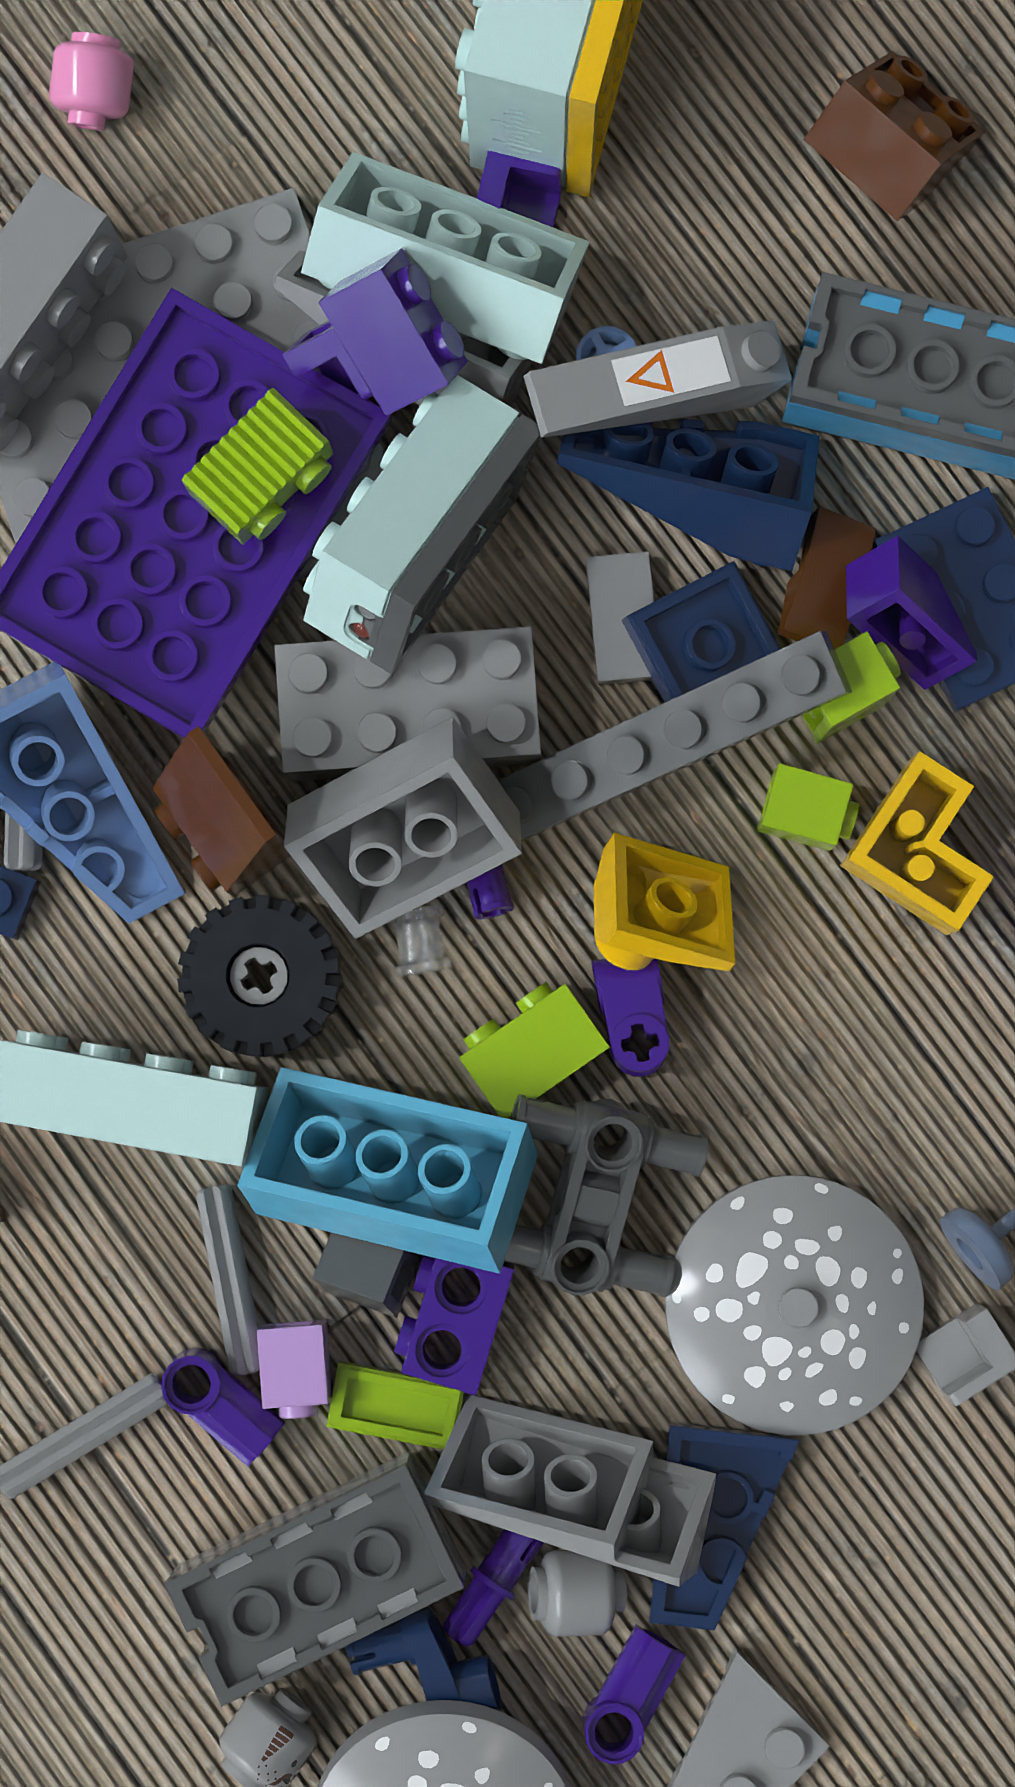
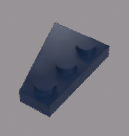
[649,1422,800,1630]

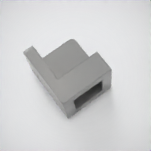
[916,1303,1015,1406]

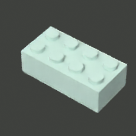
[301,152,590,364]
[0,1030,270,1167]

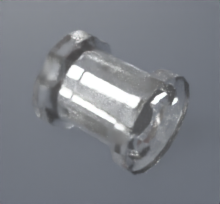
[388,905,452,977]

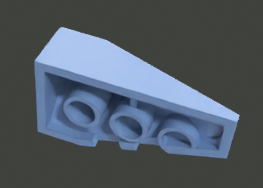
[0,662,185,924]

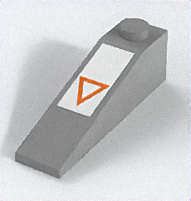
[523,320,792,438]

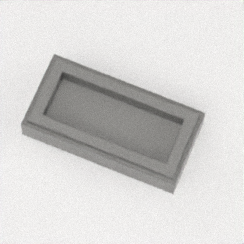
[586,551,654,685]

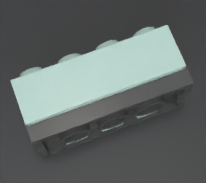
[303,375,541,675]

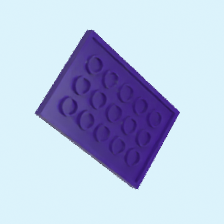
[0,287,392,738]

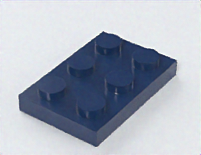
[872,487,1015,713]

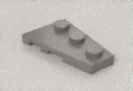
[667,1647,830,1787]

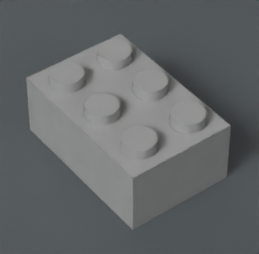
[284,717,522,939]

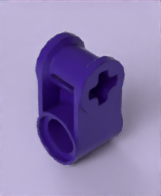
[591,958,669,1077]

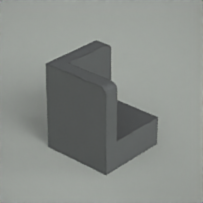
[312,1233,421,1318]

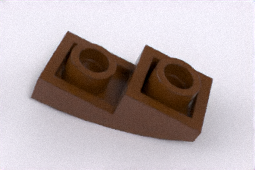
[778,506,876,650]

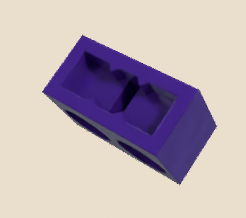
[394,1255,515,1396]

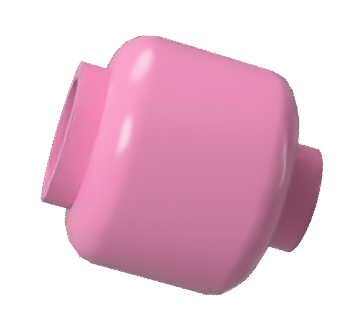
[49,32,134,131]

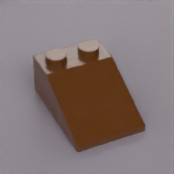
[152,726,291,897]

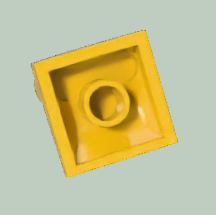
[593,832,736,971]

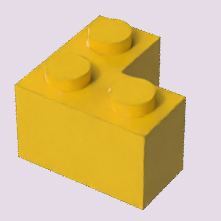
[840,751,994,935]

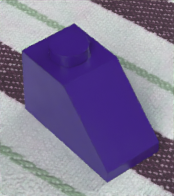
[846,535,977,690]

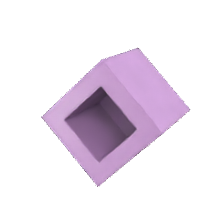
[257,1319,332,1418]

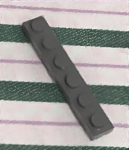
[498,631,852,842]

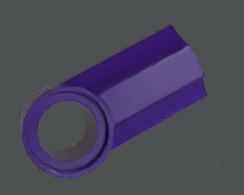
[161,1347,285,1467]
[583,1624,686,1764]

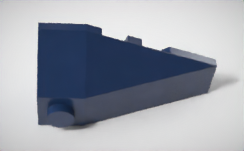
[557,419,820,571]

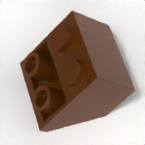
[803,51,985,222]

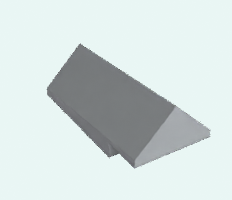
[424,1394,716,1587]

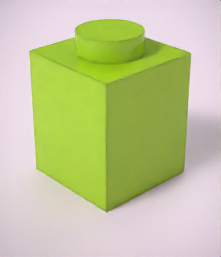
[756,763,859,851]

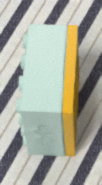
[455,0,643,197]

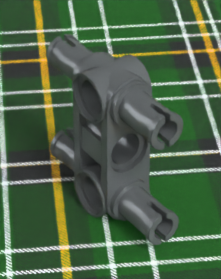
[504,1094,709,1297]

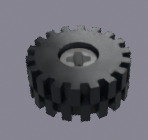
[177,895,343,1057]

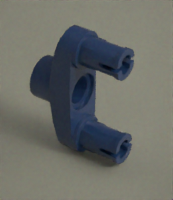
[346,1607,502,1712]

